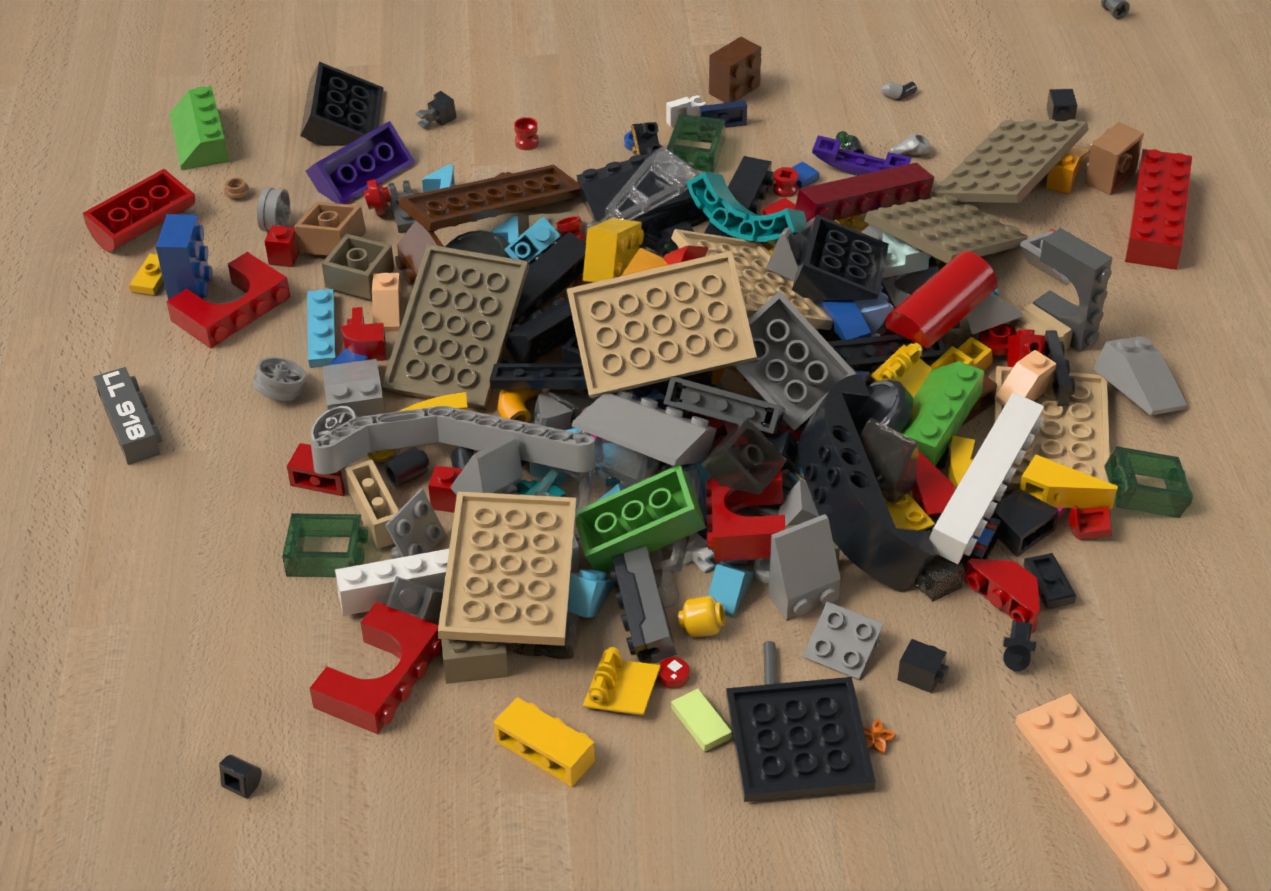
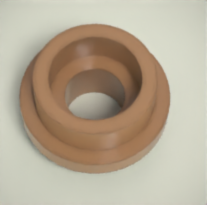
[224,177,249,199]

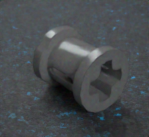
[1101,0,1130,19]

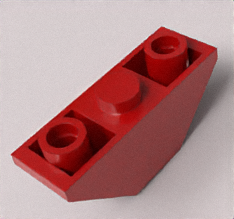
[964,559,1040,634]

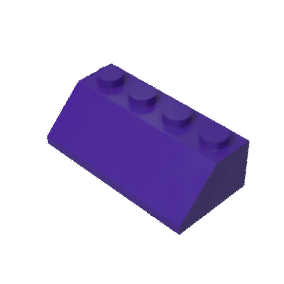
[305,121,415,204]

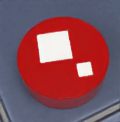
[658,657,689,689]

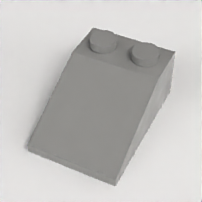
[1093,336,1187,415]
[323,359,385,417]
[769,514,841,620]

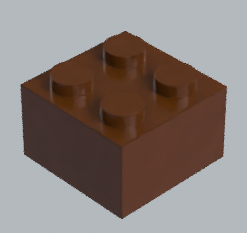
[709,37,761,103]

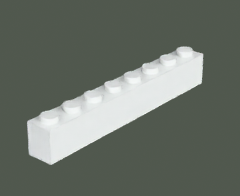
[929,392,1044,564]
[335,535,579,616]

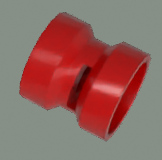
[514,117,539,150]
[556,216,586,243]

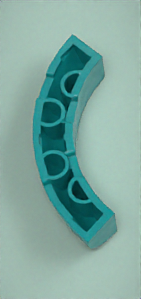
[686,171,806,242]

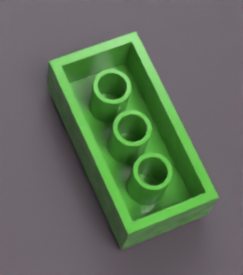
[575,464,707,572]

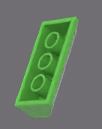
[169,86,229,170]
[882,361,984,467]

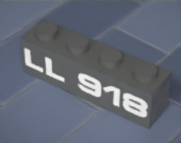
[94,367,162,465]

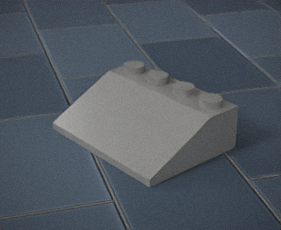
[733,291,856,431]
[572,390,717,466]

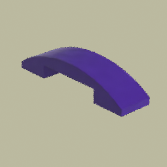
[812,135,911,176]

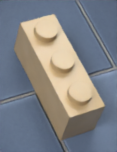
[345,459,399,549]

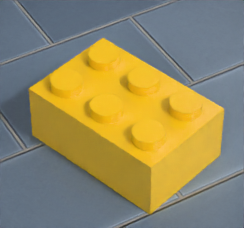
[583,218,644,282]

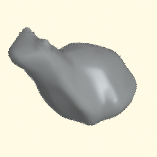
[890,133,931,156]

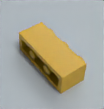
[493,697,595,787]

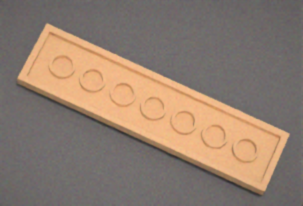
[1015,694,1228,891]

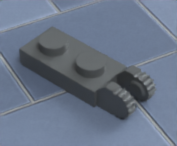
[388,180,416,233]

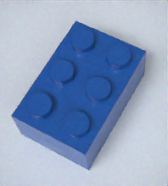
[156,214,213,300]

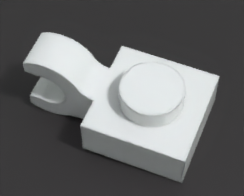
[666,95,706,127]
[667,533,714,572]

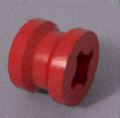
[773,167,798,197]

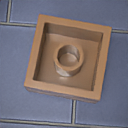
[1085,122,1144,195]
[294,201,366,255]

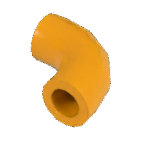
[497,389,542,423]

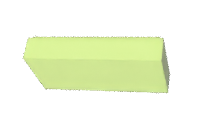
[671,689,732,752]

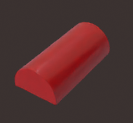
[83,169,195,252]
[886,251,998,348]

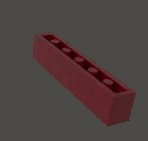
[795,162,935,222]

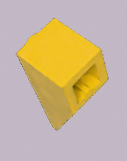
[1020,455,1118,509]

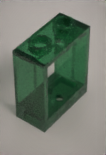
[667,114,726,173]
[1104,446,1193,518]
[282,513,368,577]

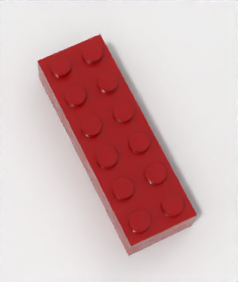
[1125,149,1192,270]

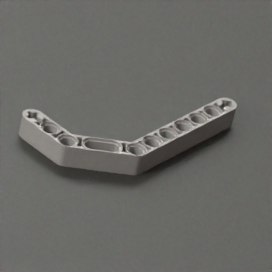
[311,406,596,475]

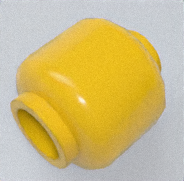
[678,596,725,638]

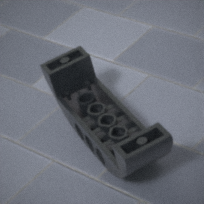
[798,374,936,592]

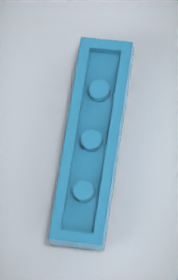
[307,289,336,368]

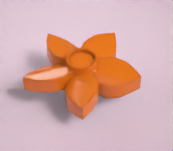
[863,719,896,755]

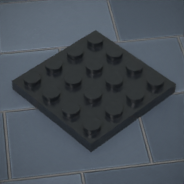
[726,677,875,802]

